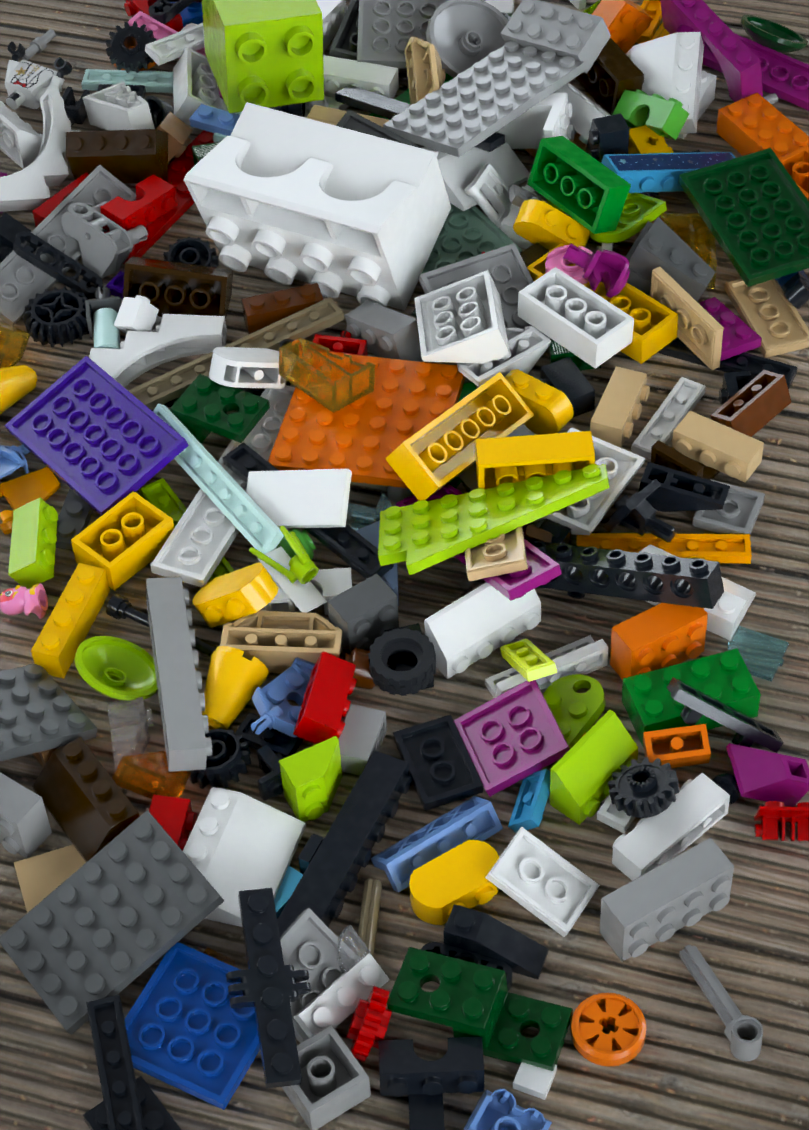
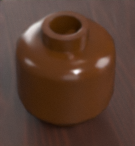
[343,648,376,690]

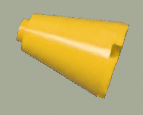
[0,365,38,415]
[202,646,269,730]

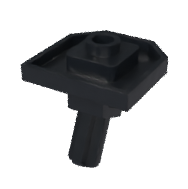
[603,479,676,542]

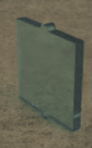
[728,626,789,682]

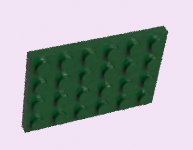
[678,148,809,287]

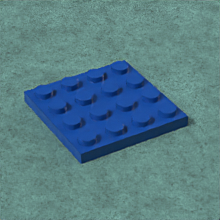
[125,942,260,1110]

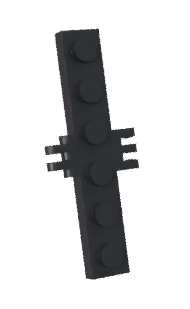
[226,888,311,1089]

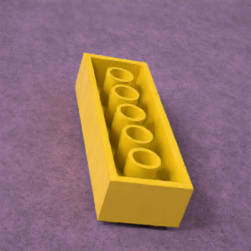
[527,243,678,364]
[385,372,535,501]

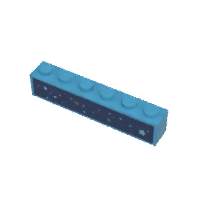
[601,152,736,193]

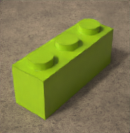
[8,497,58,589]

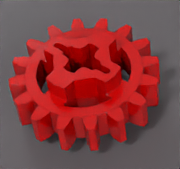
[346,986,392,1062]

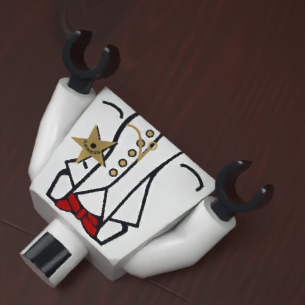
[5,42,72,110]

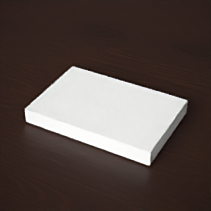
[485,827,600,937]

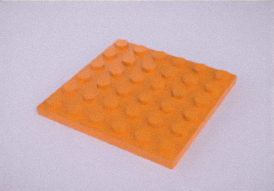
[268,350,466,489]

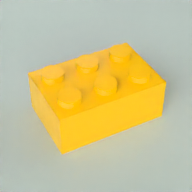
[71,491,174,591]

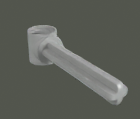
[679,945,763,1061]

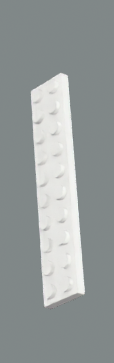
[151,385,295,588]

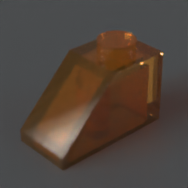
[112,751,191,799]

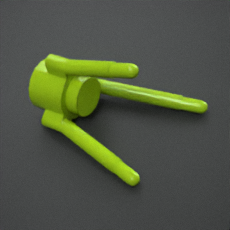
[249,525,319,584]

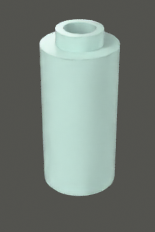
[93,308,120,349]

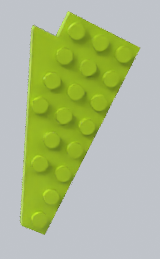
[378,463,610,575]

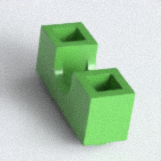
[612,89,689,140]

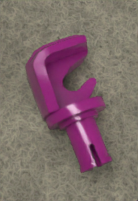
[563,243,630,298]

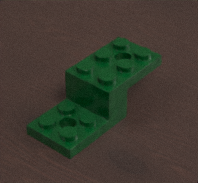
[151,374,270,444]
[387,947,573,1071]

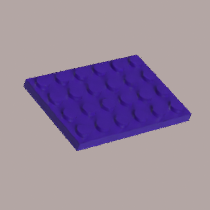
[4,356,189,516]

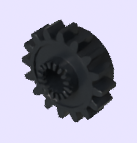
[106,21,156,73]
[163,237,219,268]
[185,728,252,789]
[608,757,680,818]

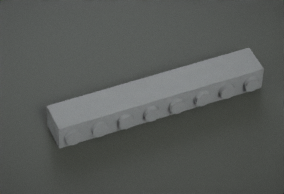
[146,577,212,772]

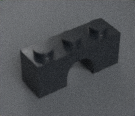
[379,1037,484,1097]

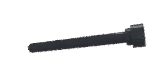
[106,594,218,656]

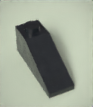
[638,462,730,512]
[443,904,549,980]

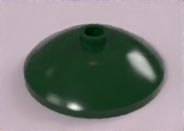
[741,15,808,53]

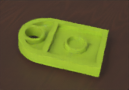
[590,193,667,243]
[543,674,606,749]

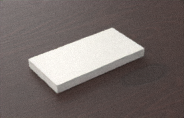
[246,469,352,528]

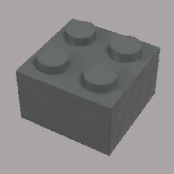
[327,574,399,654]

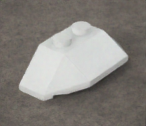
[457,326,551,387]

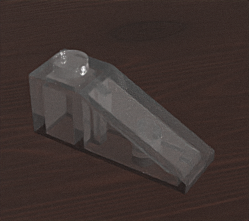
[107,697,154,794]

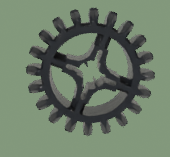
[23,286,94,347]

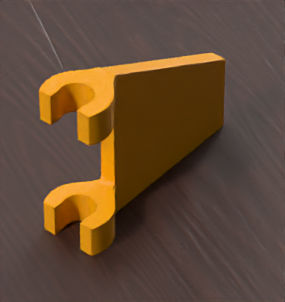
[0,467,61,534]

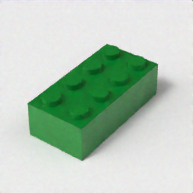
[527,136,631,234]
[622,648,761,747]

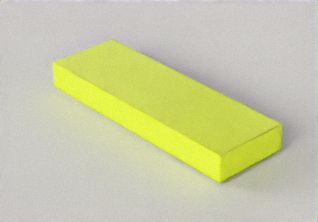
[500,638,557,682]

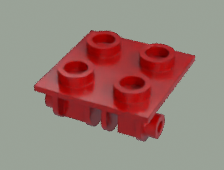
[754,801,809,841]

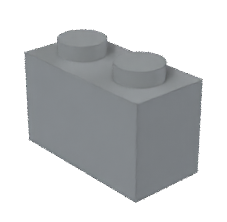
[338,704,387,776]

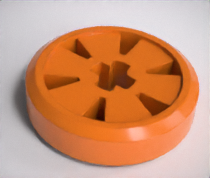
[571,993,646,1066]

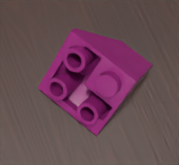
[726,743,809,807]

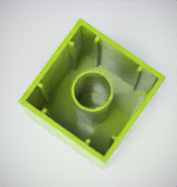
[202,0,324,113]

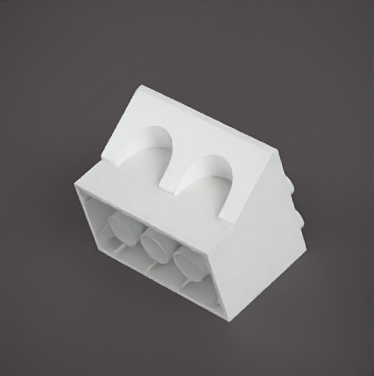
[184,102,451,311]

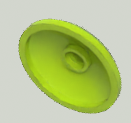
[75,636,158,702]

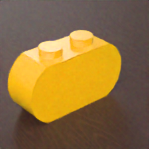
[513,199,590,250]
[505,369,574,435]
[192,562,279,628]
[409,840,499,925]

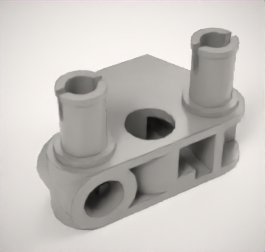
[61,201,148,278]

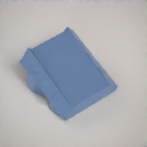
[463,1089,552,1130]

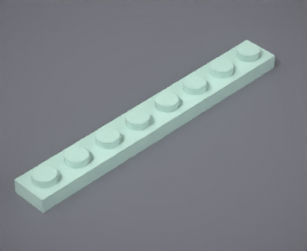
[153,403,284,554]

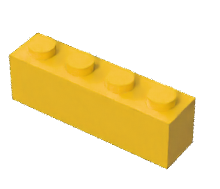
[31,563,110,679]

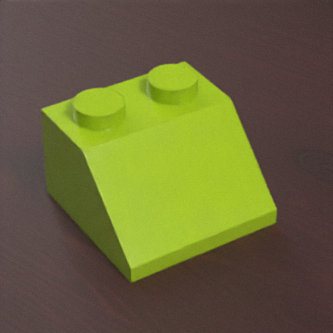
[279,736,342,822]

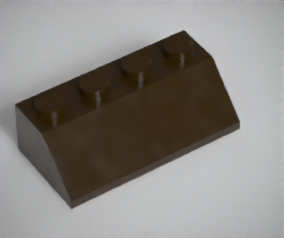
[575,38,644,115]
[66,129,168,184]
[123,257,233,321]
[32,737,140,862]

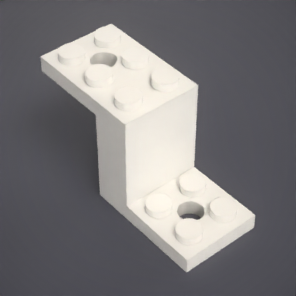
[498,93,574,149]

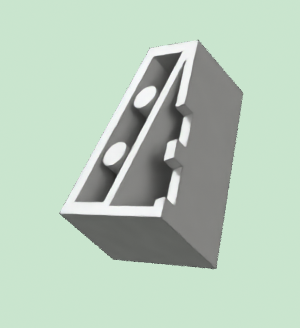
[344,300,423,362]

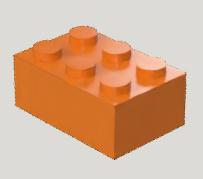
[610,603,708,680]

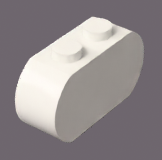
[209,347,291,389]

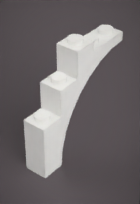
[0,87,81,212]
[89,314,227,388]

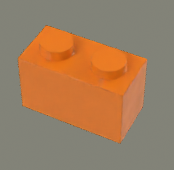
[643,724,711,768]

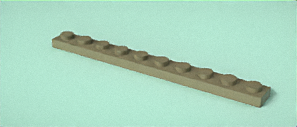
[128,297,344,410]

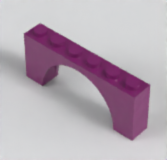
[660,0,763,102]

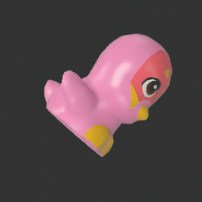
[0,583,48,619]

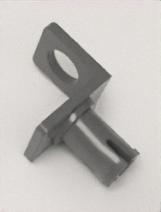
[85,287,121,338]

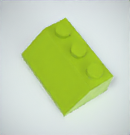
[550,709,639,825]

